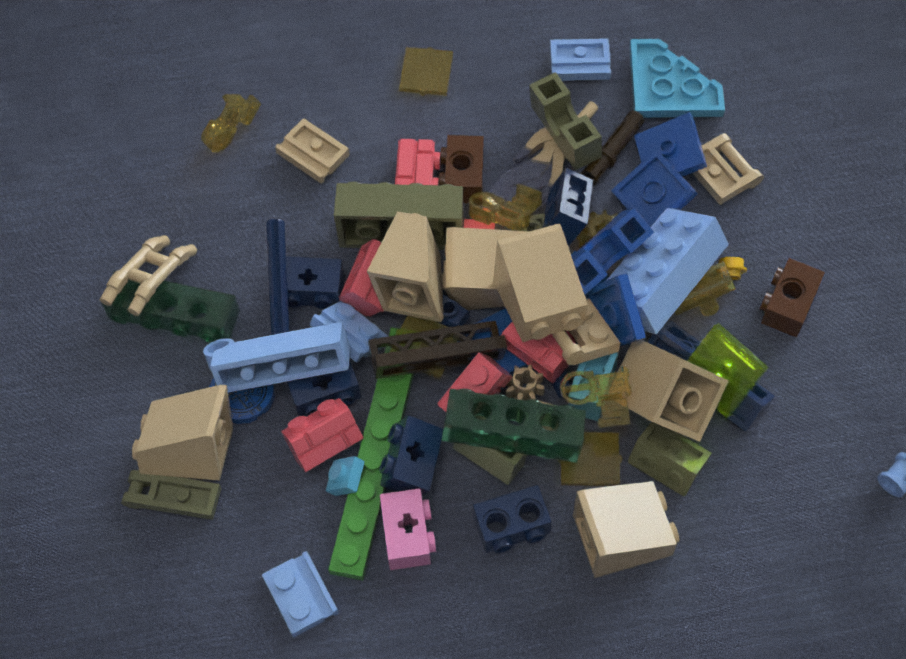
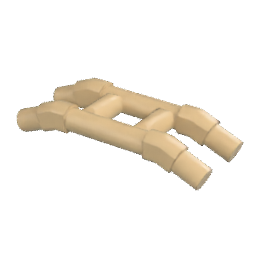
[99,235,197,316]

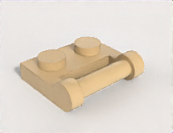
[693,133,764,205]
[552,299,620,365]

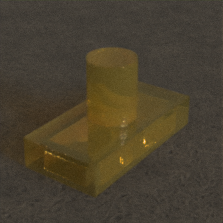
[675,261,736,316]

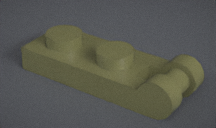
[121,470,222,520]

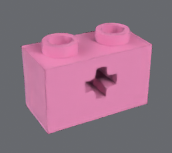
[380,488,436,570]

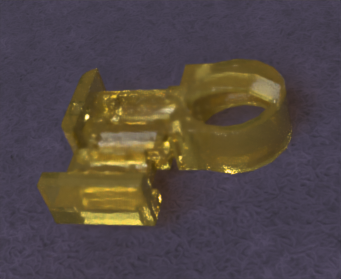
[201,94,261,153]
[469,183,542,231]
[560,366,632,428]

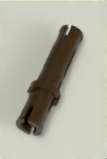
[581,110,645,185]

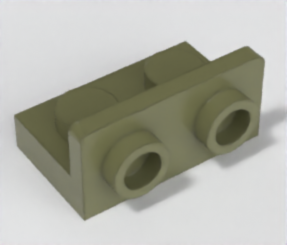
[628,422,712,496]

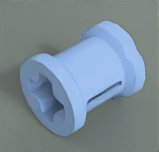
[877,452,906,497]

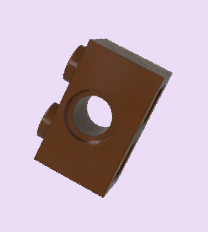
[439,135,484,204]
[759,258,825,338]

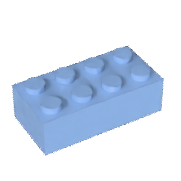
[606,208,729,334]

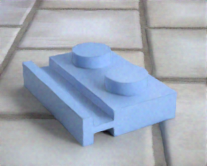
[550,39,611,81]
[310,301,388,363]
[262,551,339,638]

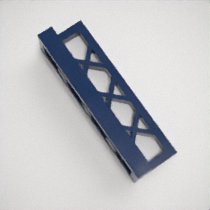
[647,321,776,432]

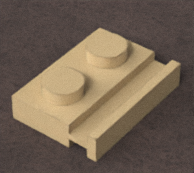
[275,118,350,184]

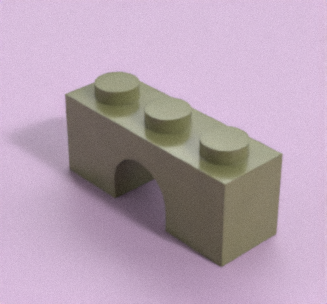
[529,72,602,170]

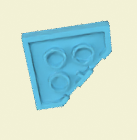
[629,39,725,118]

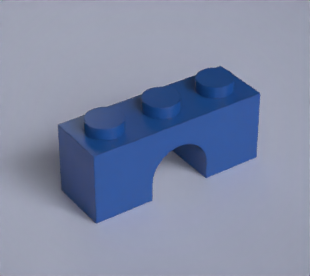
[572,208,654,295]

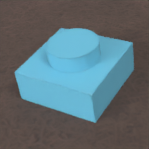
[325,456,365,496]

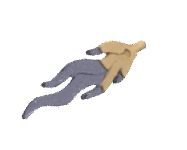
[471,101,598,230]

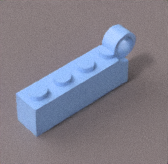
[203,322,351,393]

